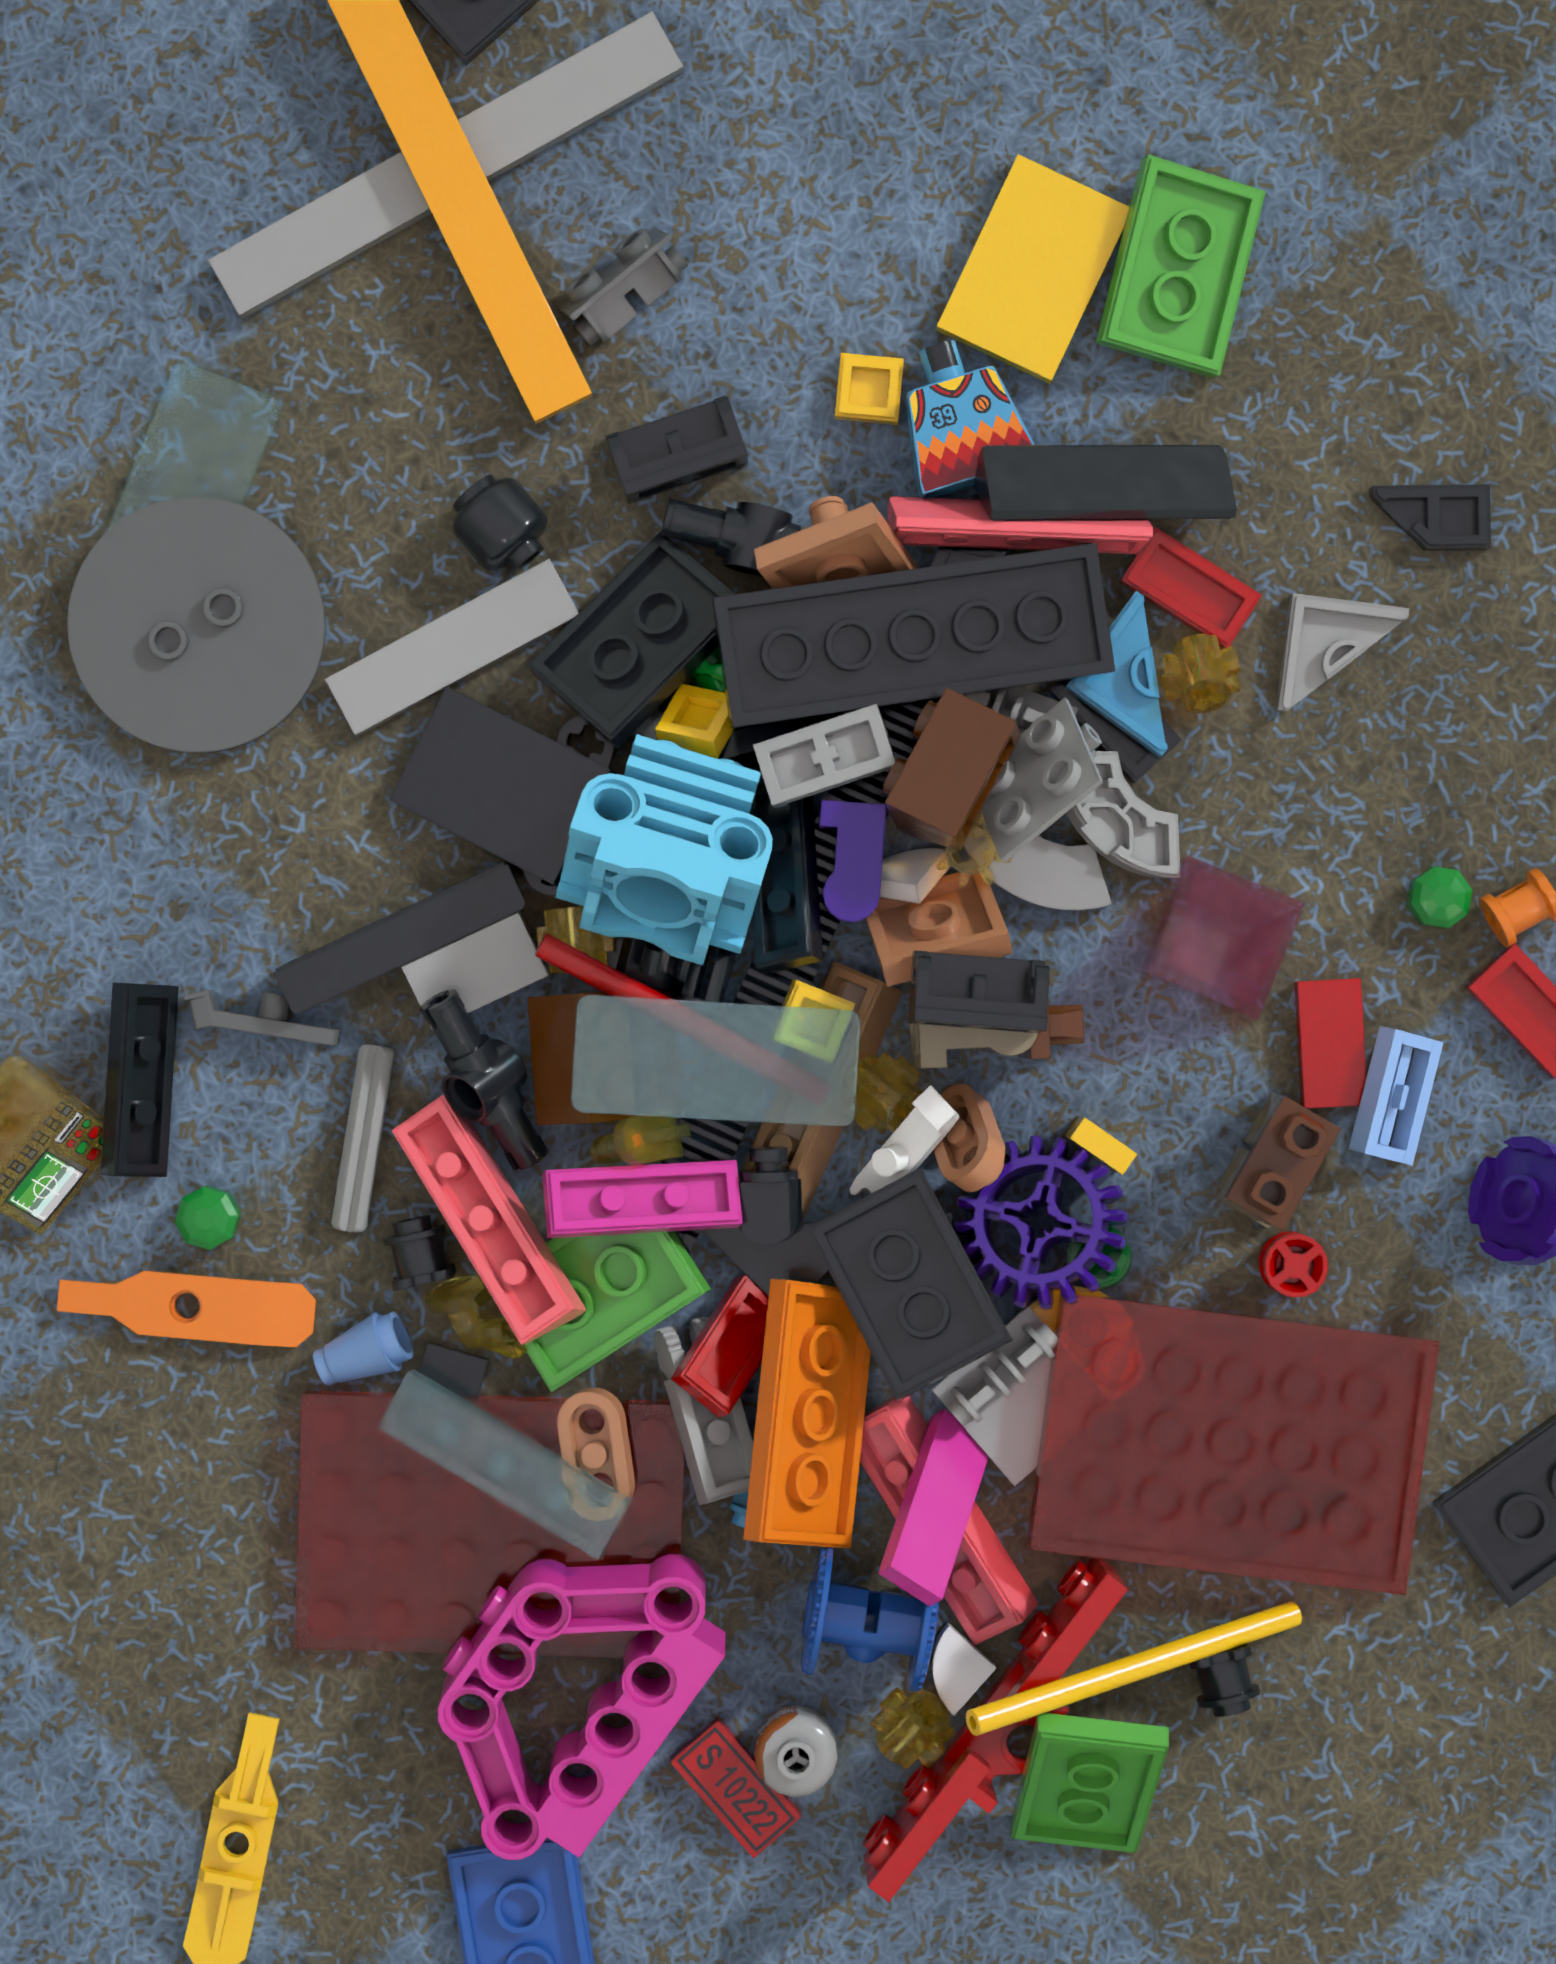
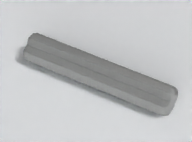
[331,1044,394,1233]

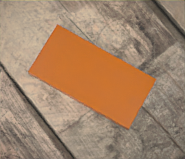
[743,1279,871,1548]

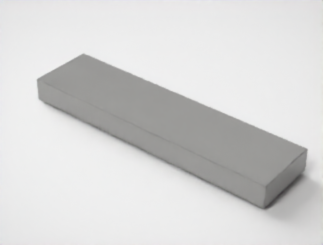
[325,558,579,737]

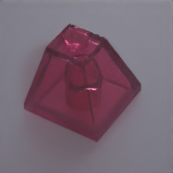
[1139,856,1305,1021]

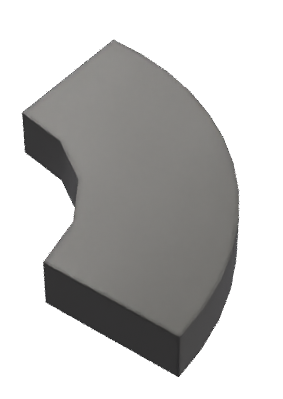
[1066,751,1180,879]
[962,812,1112,911]

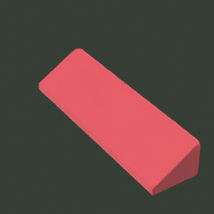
[887,496,1153,554]
[391,1095,586,1345]
[860,1396,1038,1645]

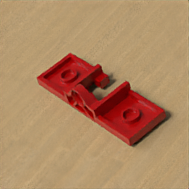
[862,1553,1128,1903]

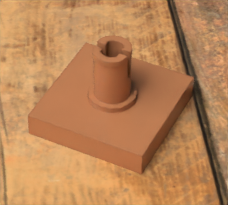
[754,496,920,589]
[865,867,1013,987]

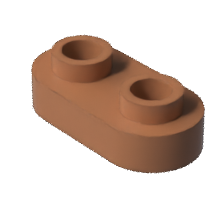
[934,1084,1005,1192]
[557,1388,635,1520]

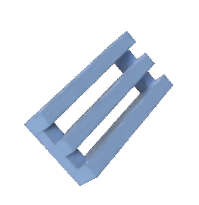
[1349,1026,1444,1166]

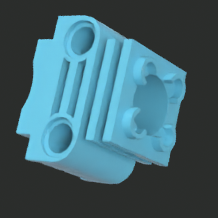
[555,734,773,965]

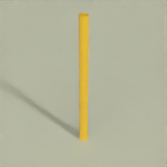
[966,1601,1302,1736]

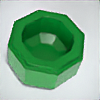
[1406,866,1473,929]
[174,1185,242,1250]

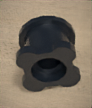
[382,1215,457,1291]
[1189,1644,1260,1717]

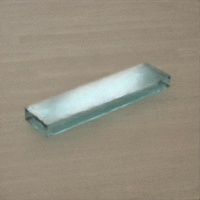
[377,1369,633,1560]

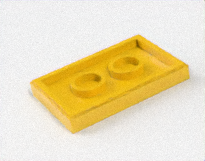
[936,154,1129,384]

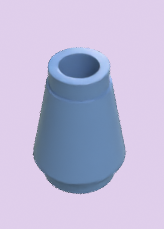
[313,1311,414,1386]

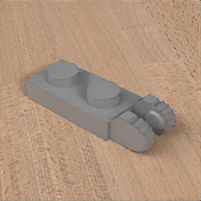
[653,1316,753,1505]

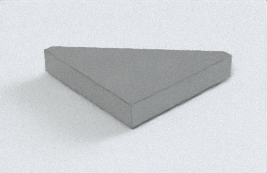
[1275,593,1409,712]

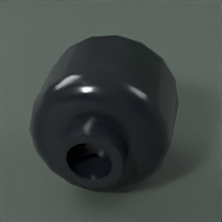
[453,474,547,572]

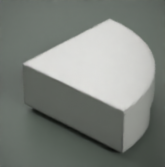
[880,848,950,904]
[932,1622,996,1716]

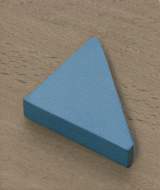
[1065,591,1168,758]

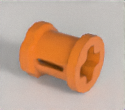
[1478,867,1556,948]

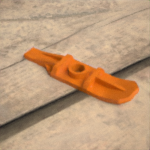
[57,1270,316,1348]

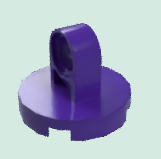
[1468,1136,1556,1265]

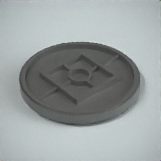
[67,496,326,753]

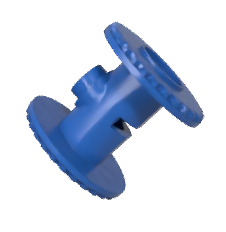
[801,1547,939,1692]

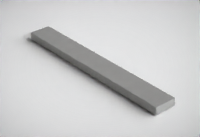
[208,11,684,320]

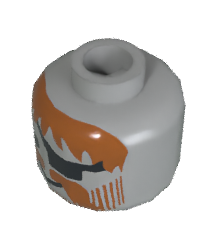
[754,1705,838,1797]

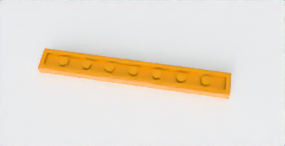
[327,0,593,424]

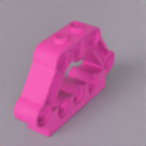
[438,1554,726,1860]

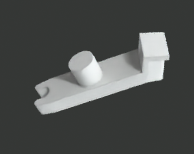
[850,1085,959,1195]

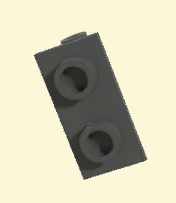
[557,227,688,347]

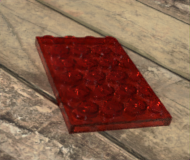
[1026,1291,1440,1595]
[295,1391,684,1658]

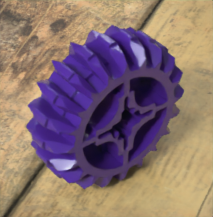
[954,1135,1129,1310]

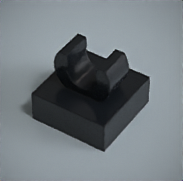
[616,937,691,992]

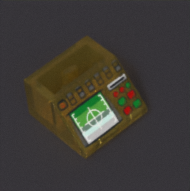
[0,1055,104,1235]

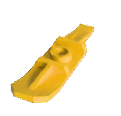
[183,1712,280,1964]

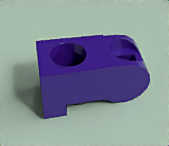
[819,800,886,923]

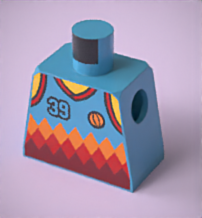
[905,340,1035,498]

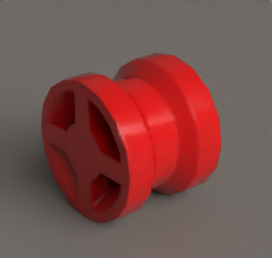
[1258,1231,1328,1298]

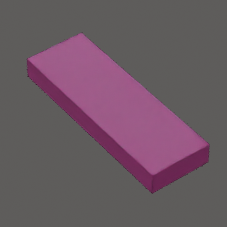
[542,1160,743,1239]
[878,1409,989,1606]

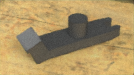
[183,990,340,1046]

